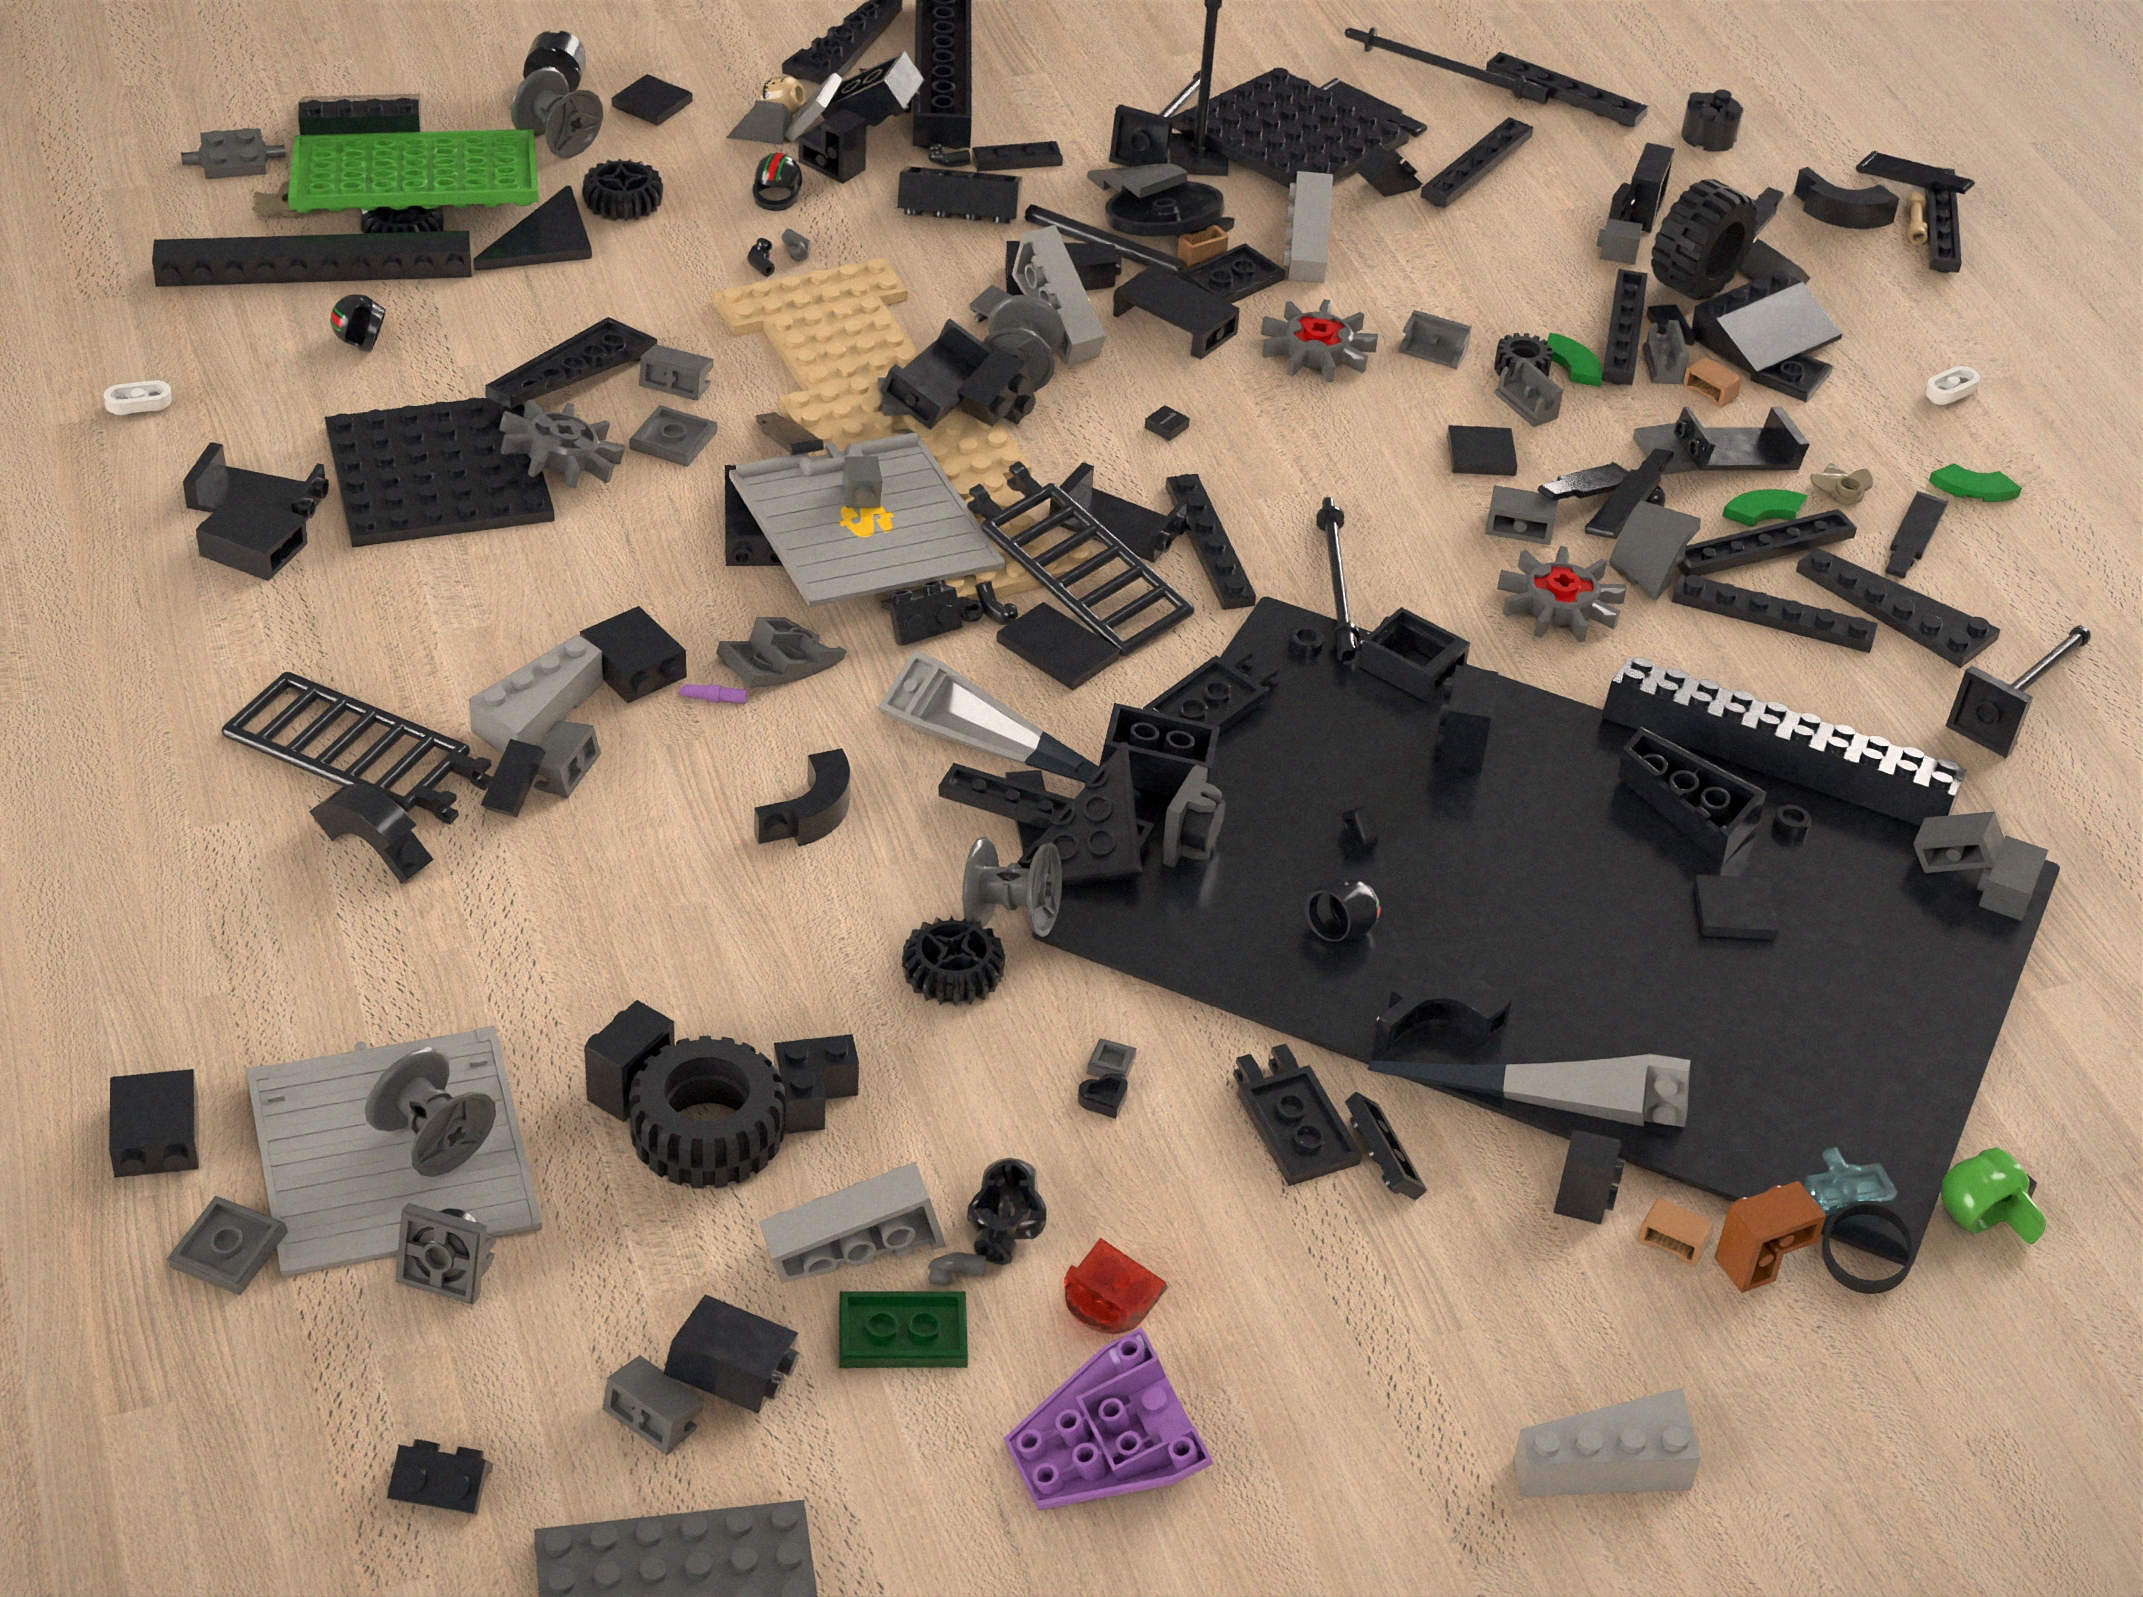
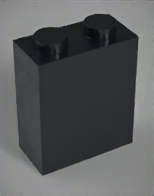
[196,492,308,581]
[580,606,687,703]
[109,1069,199,1178]
[663,1294,800,1414]

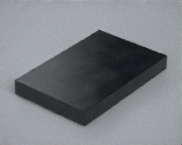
[1178,243,1286,304]
[996,602,1120,690]

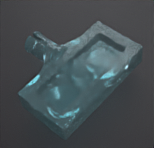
[1804,1147,1897,1216]

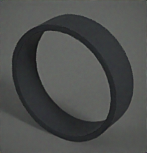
[1822,1201,1916,1294]

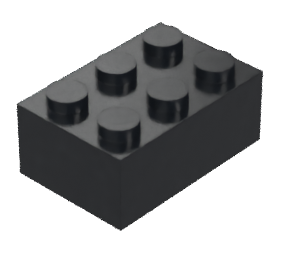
[821,51,924,127]
[1099,703,1220,796]

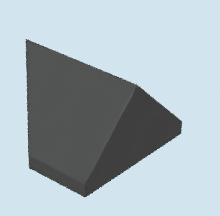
[726,100,792,145]

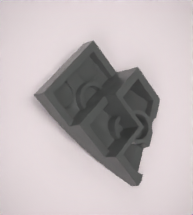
[1087,163,1188,198]
[1609,500,1701,600]
[716,617,847,688]

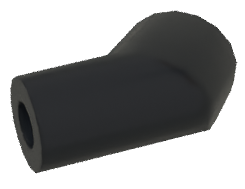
[928,143,971,168]
[748,237,775,277]
[975,581,1018,625]
[958,597,984,623]

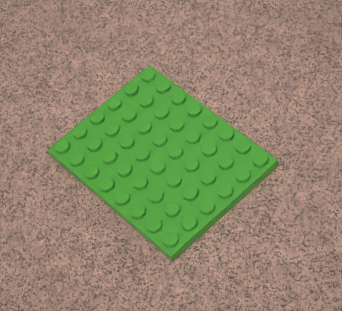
[288,129,539,213]

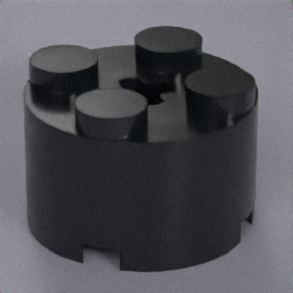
[523,30,586,93]
[1681,89,1743,152]

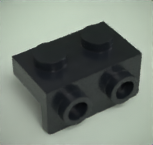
[881,580,963,646]
[387,1439,494,1515]

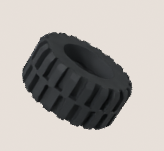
[1651,179,1758,300]
[629,1035,785,1189]

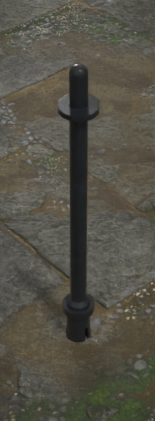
[1344,27,1551,105]
[1316,497,1360,665]

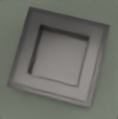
[1087,1038,1137,1079]

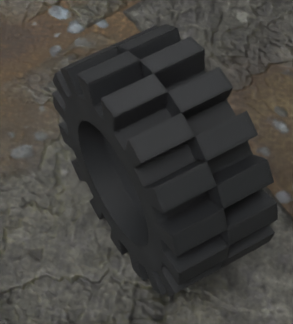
[1494,333,1553,377]

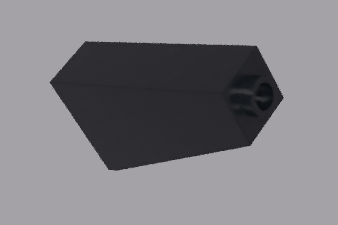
[1005,241,1122,296]

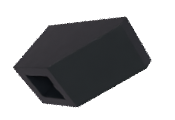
[1355,143,1422,197]

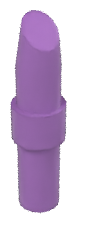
[678,684,748,704]

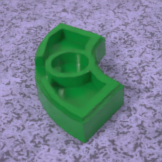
[1547,332,1603,387]
[1929,463,2022,502]
[1722,489,1807,527]

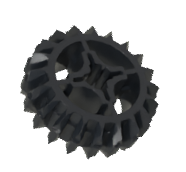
[582,158,663,221]
[360,206,444,234]
[901,915,1005,1007]

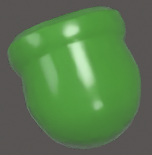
[1941,1147,2046,1245]

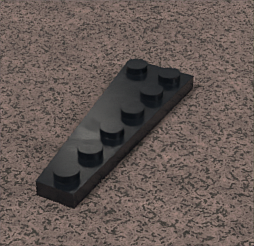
[782,0,903,85]
[485,317,657,408]
[1796,548,2001,668]

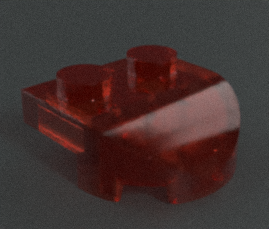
[1064,1237,1168,1334]

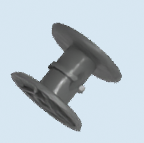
[511,67,603,158]
[983,294,1065,392]
[962,837,1062,937]
[365,1047,496,1177]

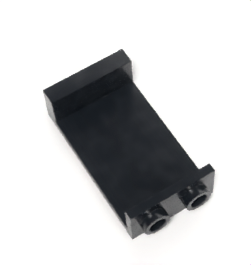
[1113,265,1240,360]
[879,318,993,430]
[1673,407,1810,471]
[183,442,329,522]
[1049,462,1189,563]
[725,465,783,566]

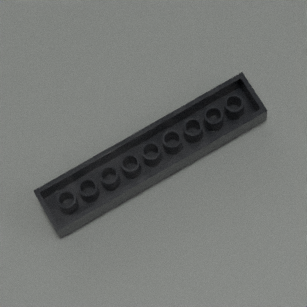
[913,0,972,149]
[1601,657,1967,826]

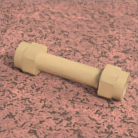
[1906,192,1928,244]

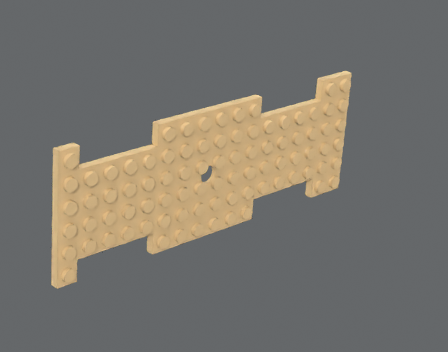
[713,258,1099,601]

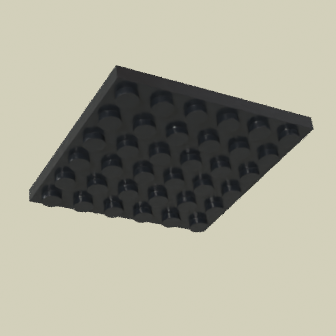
[1171,67,1410,189]
[324,397,555,547]

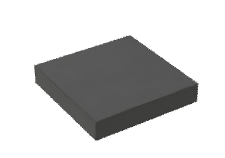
[629,405,718,467]
[1633,423,1698,475]
[167,1195,288,1295]

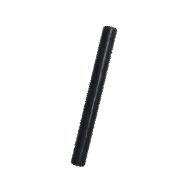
[1025,204,1185,277]

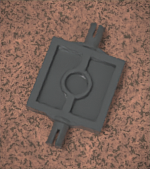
[181,128,286,179]

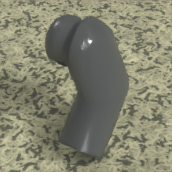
[782,229,811,261]
[928,1252,987,1286]

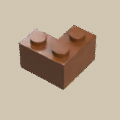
[1714,1181,1826,1293]

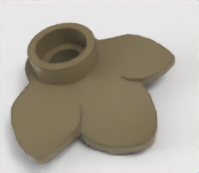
[252,181,302,218]
[1810,463,1873,505]

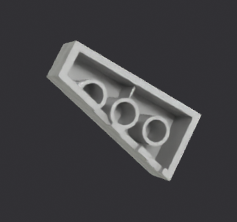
[1283,171,1333,283]
[1012,225,1105,365]
[469,634,603,754]
[759,1162,946,1283]
[1513,1388,1701,1496]

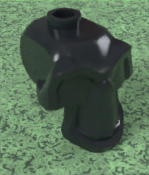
[967,1157,1047,1240]

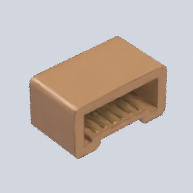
[1177,225,1229,269]
[1683,357,1742,407]
[1638,1198,1715,1266]

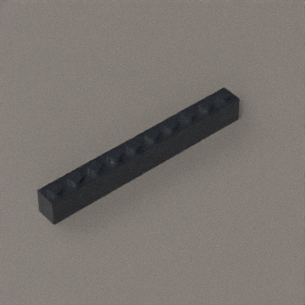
[152,231,472,287]

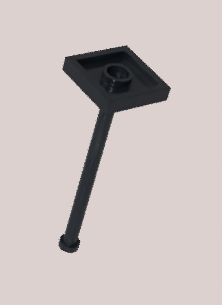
[1169,0,1229,176]
[1109,70,1201,167]
[1945,625,2091,758]

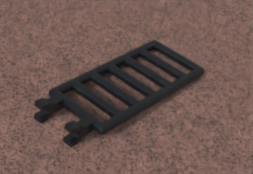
[967,461,1195,656]
[221,672,493,825]

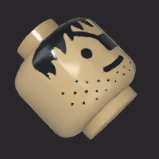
[760,76,805,114]

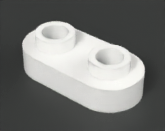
[1925,366,1980,405]
[104,380,172,415]

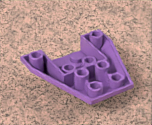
[1004,1327,1214,1510]

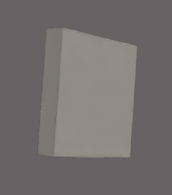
[785,73,843,142]

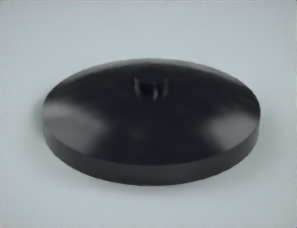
[1105,181,1224,237]

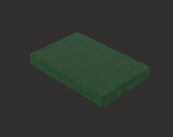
[839,1291,968,1368]

